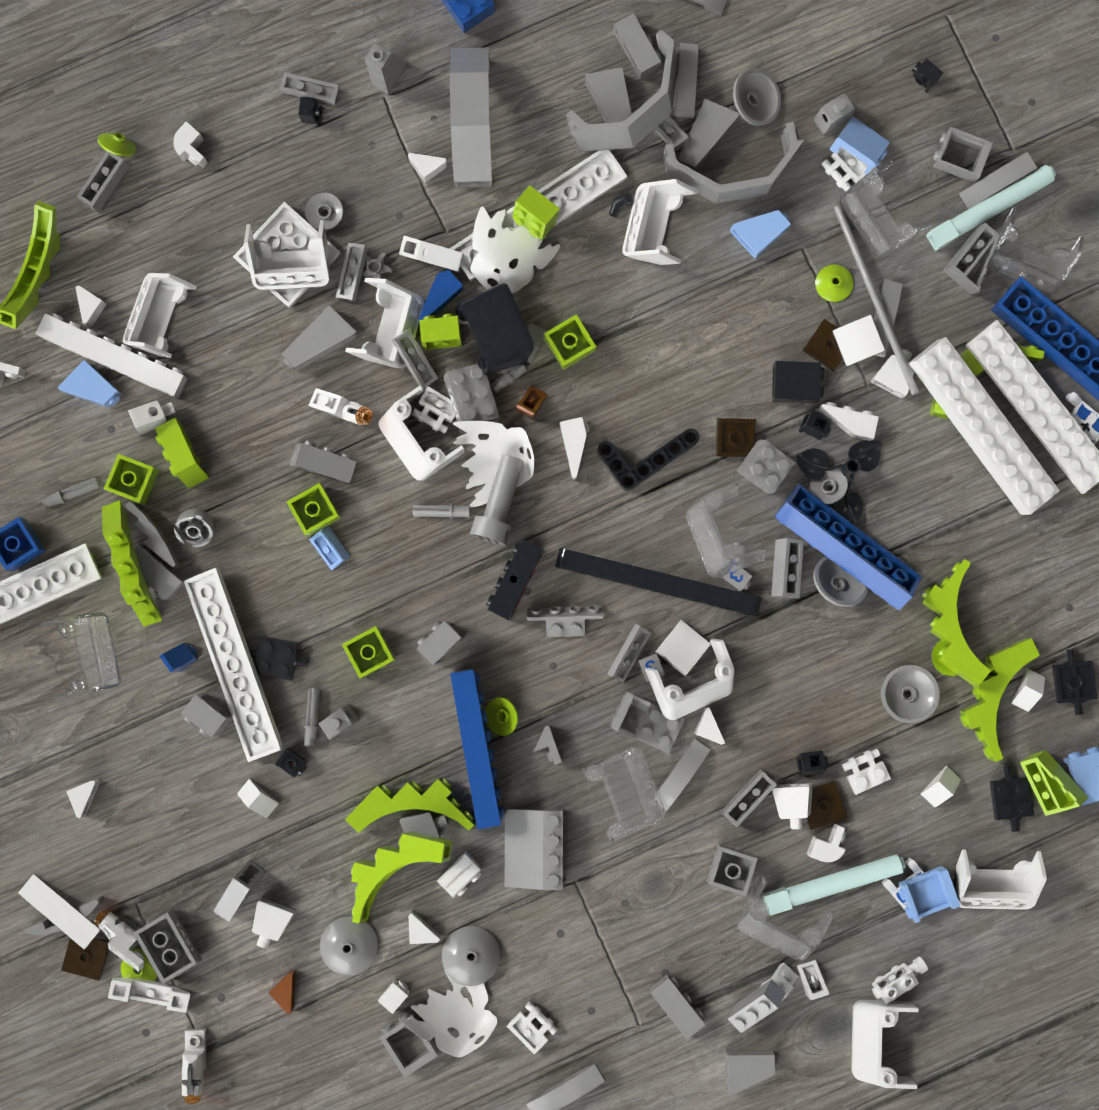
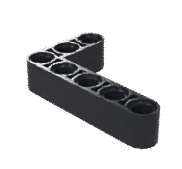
[597,428,700,491]

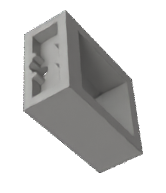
[932,127,993,183]
[379,1012,439,1078]

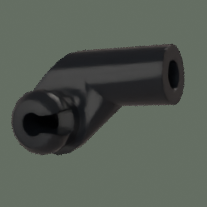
[609,193,633,217]

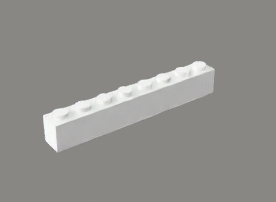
[35,313,188,399]

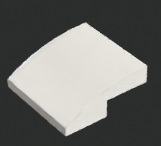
[833,315,885,367]
[655,620,711,676]

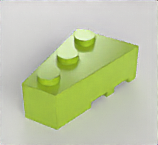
[155,418,209,489]
[1020,750,1088,816]

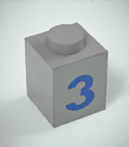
[721,562,752,592]
[638,654,665,682]

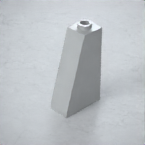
[365,43,408,94]
[585,67,632,123]
[678,99,739,171]
[281,306,359,371]

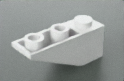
[399,236,463,271]
[819,402,879,441]

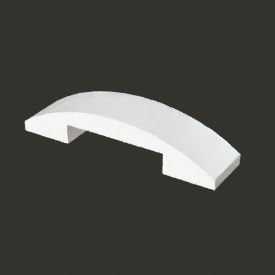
[108,978,191,1013]

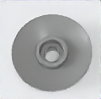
[305,193,343,230]
[810,469,848,505]

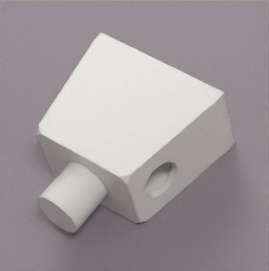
[870,349,914,399]
[128,400,176,436]
[772,783,813,829]
[252,898,296,949]

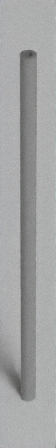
[834,205,919,396]

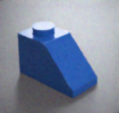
[160,643,198,672]

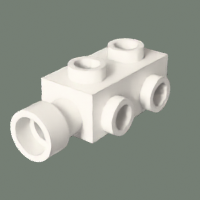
[871,956,928,1004]

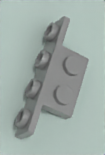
[527,605,604,637]

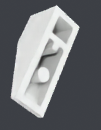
[560,417,589,480]

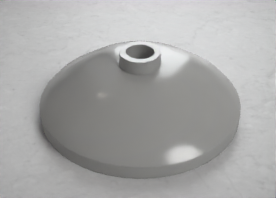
[733,68,781,126]
[813,556,868,607]
[881,665,940,723]
[320,916,378,976]
[442,926,500,986]

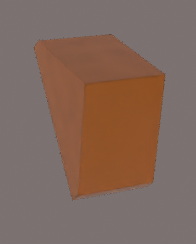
[516,386,547,420]
[268,970,296,1014]

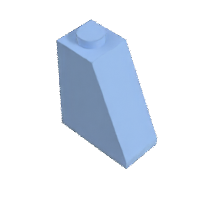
[730,210,791,258]
[57,360,122,408]

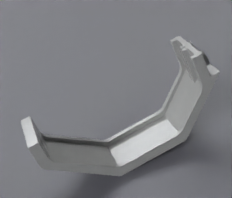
[566,30,678,151]
[450,47,493,187]
[663,122,805,204]

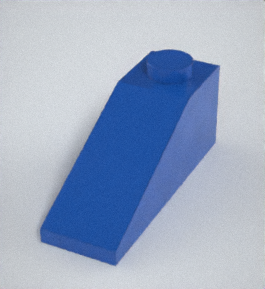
[418,269,464,325]

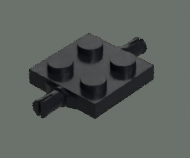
[249,635,309,681]
[1052,649,1098,715]
[990,765,1034,832]

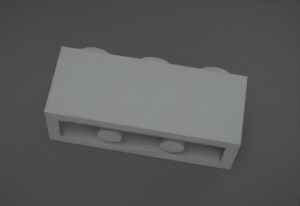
[613,13,662,79]
[77,151,130,213]
[771,538,804,599]
[135,544,185,600]
[720,770,777,827]
[649,974,705,1040]
[727,979,786,1033]

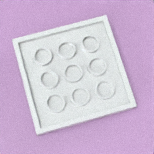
[233,202,341,309]

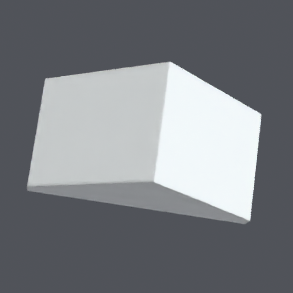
[408,153,447,183]
[75,286,107,327]
[1010,669,1045,712]
[694,707,725,745]
[920,766,961,807]
[66,779,101,818]
[237,779,279,818]
[408,910,441,944]
[797,960,829,1000]

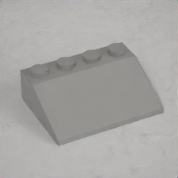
[505,809,563,890]

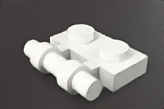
[821,147,871,192]
[411,386,455,434]
[842,749,891,795]
[507,1001,558,1054]

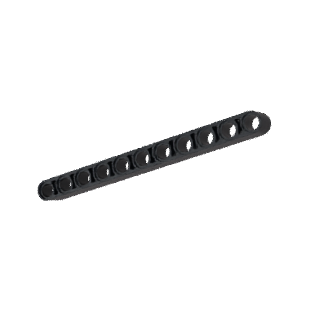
[555,548,762,616]

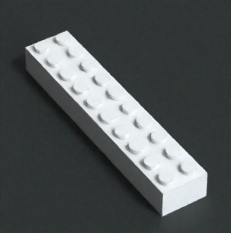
[908,337,1060,515]

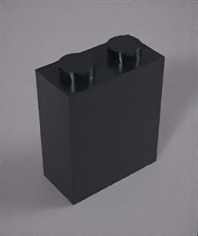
[772,361,824,403]

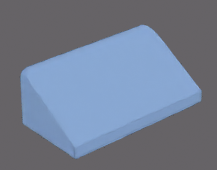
[309,527,350,570]

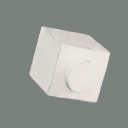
[378,979,410,1014]

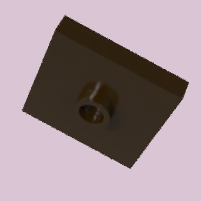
[802,319,843,372]
[716,418,756,457]
[806,780,847,830]
[61,937,110,981]

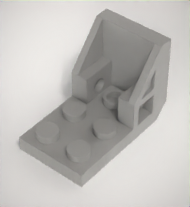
[610,691,685,754]

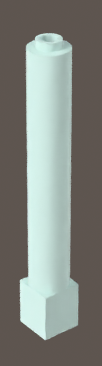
[926,165,1056,252]
[762,854,906,916]

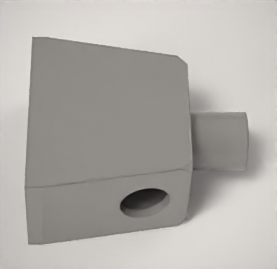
[813,93,855,135]
[318,704,360,741]
[399,811,448,838]

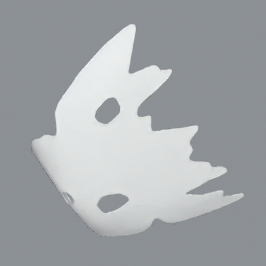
[470,207,560,293]
[453,421,534,507]
[400,956,497,1057]

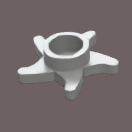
[362,253,393,279]

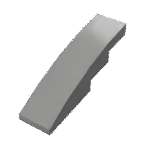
[675,43,699,118]
[959,152,1037,209]
[873,279,903,358]
[125,501,180,568]
[527,1063,606,1110]

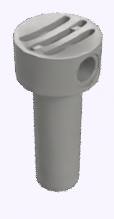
[470,455,524,546]

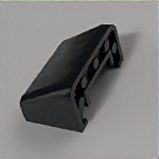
[455,283,534,375]

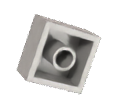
[737,440,795,494]
[181,694,233,738]
[706,844,758,896]

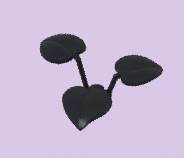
[796,441,881,525]

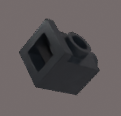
[912,58,944,93]
[298,97,322,125]
[798,409,832,440]
[275,748,308,778]
[796,750,828,777]

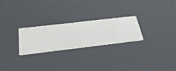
[18,874,100,949]

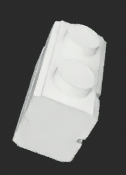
[437,851,482,898]

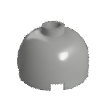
[174,508,214,547]

